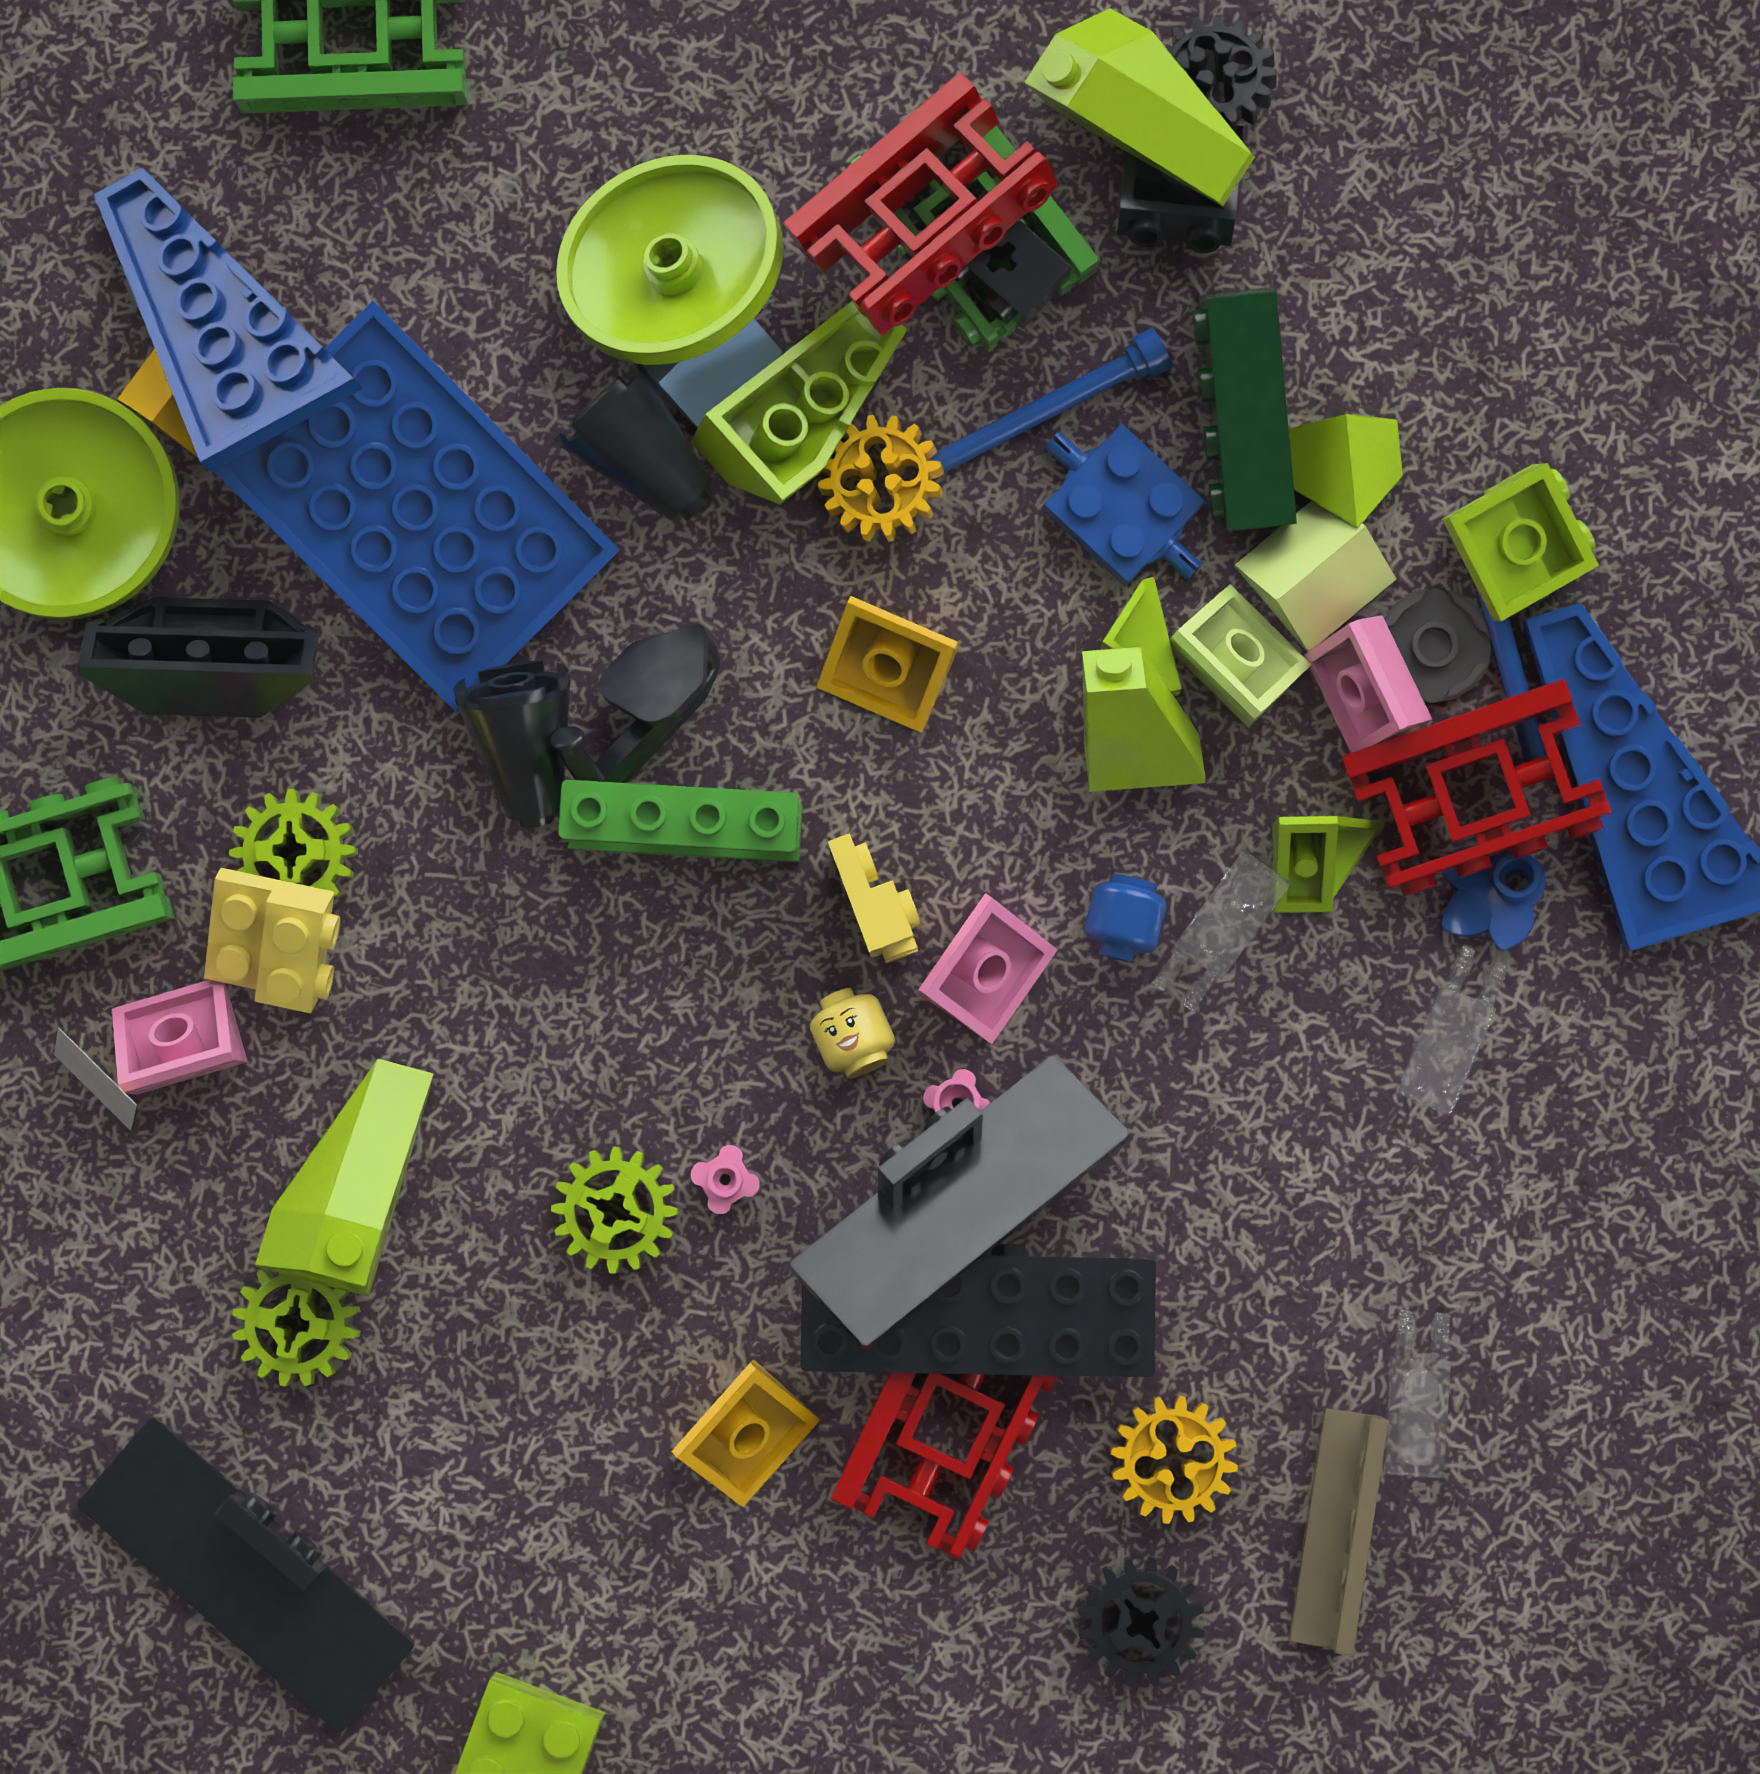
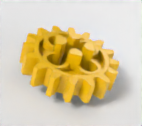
[818,415,944,542]
[1110,1395,1238,1524]

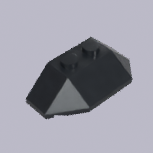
[77,597,319,718]

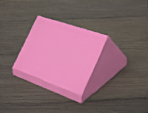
[1304,615,1432,753]
[918,894,1058,1044]
[112,980,248,1095]

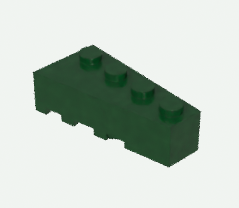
[1193,288,1297,531]

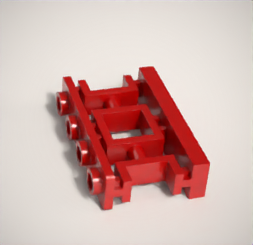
[783,71,1058,335]
[1342,679,1612,897]
[831,1373,1058,1560]

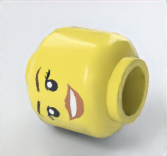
[810,988,895,1079]

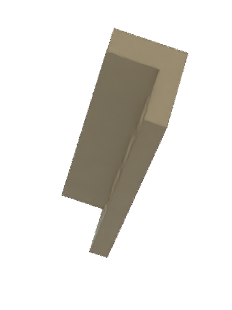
[1288,1407,1389,1656]

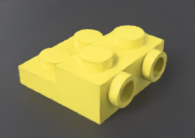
[828,833,921,963]
[204,868,340,1013]

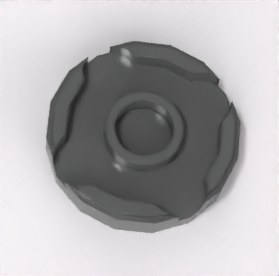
[1384,589,1492,704]

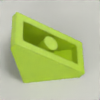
[1289,414,1403,529]
[1100,577,1182,696]
[1272,816,1385,913]

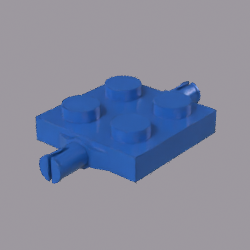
[1042,424,1206,587]

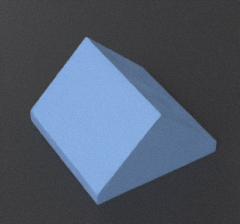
[628,319,783,429]

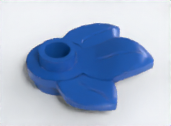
[1442,846,1546,952]

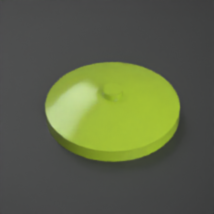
[556,155,783,365]
[0,388,180,620]

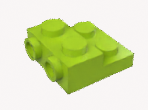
[1442,463,1599,621]

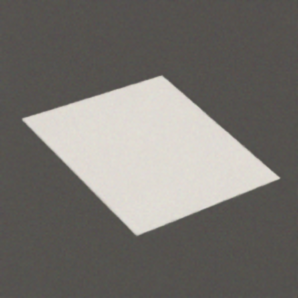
[54,1028,137,1131]

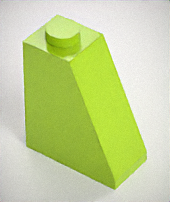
[1082,647,1205,792]

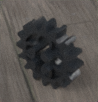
[1164,14,1277,134]

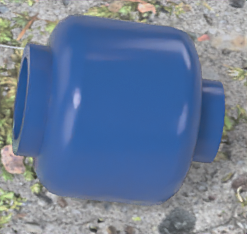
[1084,874,1167,963]

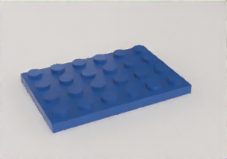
[213,301,620,713]

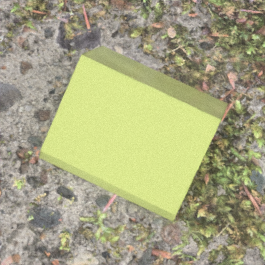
[1234,501,1396,652]
[1170,584,1312,728]

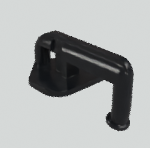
[550,625,720,783]

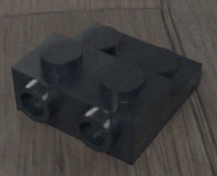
[1117,125,1244,253]

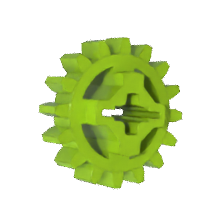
[229,789,358,898]
[551,1147,679,1274]
[232,1269,361,1387]

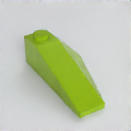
[1024,8,1255,206]
[691,301,907,504]
[255,1059,434,1297]

